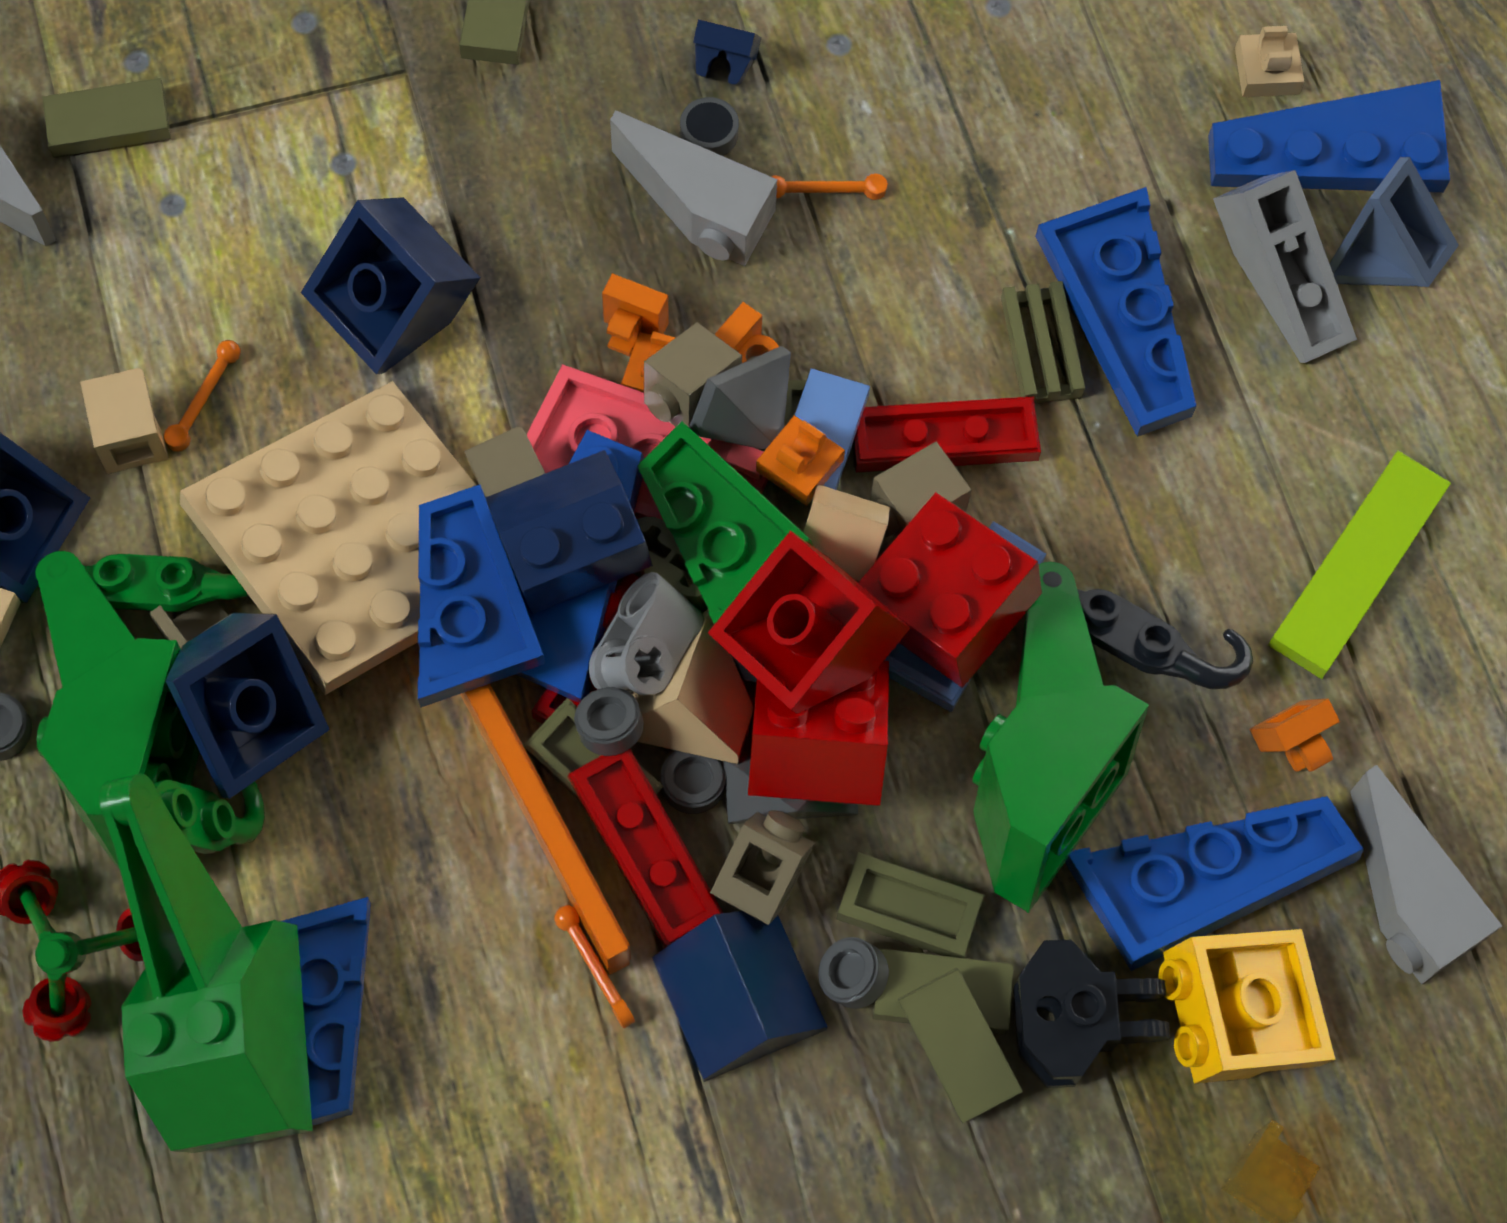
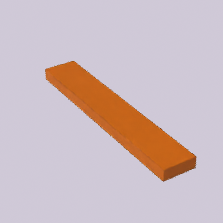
[460,684,631,975]

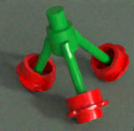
[0,859,143,1042]

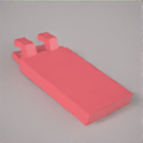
[527,364,768,520]

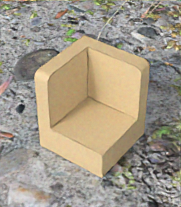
[80,368,169,474]
[803,485,890,581]

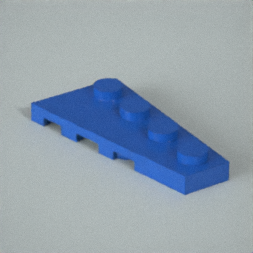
[1208,80,1450,193]
[1035,187,1196,437]
[512,430,644,703]
[1065,796,1363,971]

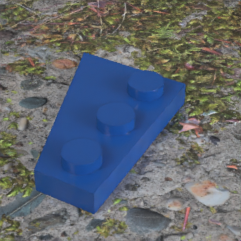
[418,484,545,707]
[282,897,371,1126]

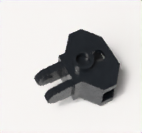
[1013,939,1170,1088]

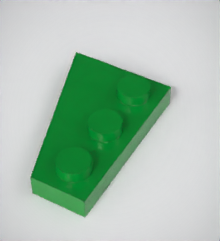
[637,421,816,624]

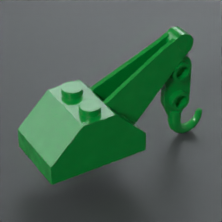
[35,551,249,870]
[99,773,313,1153]

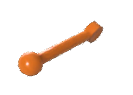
[771,173,888,200]
[164,340,241,452]
[554,905,635,1029]

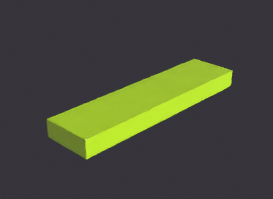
[1268,450,1451,679]

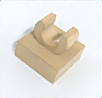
[1235,26,1304,97]

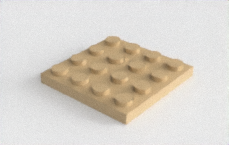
[180,381,513,695]

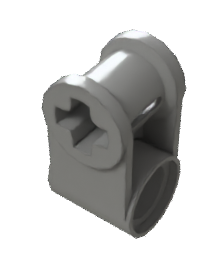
[589,572,704,695]

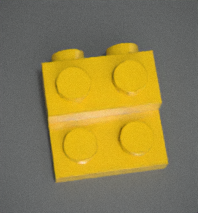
[1158,929,1336,1084]

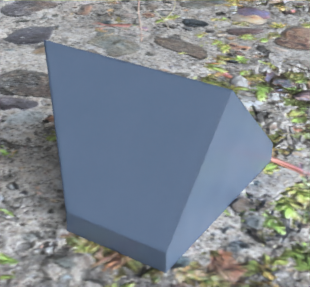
[1329,157,1459,287]

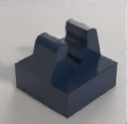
[693,19,761,86]

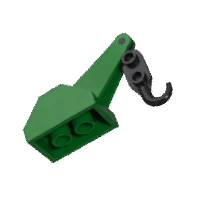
[972,561,1253,913]

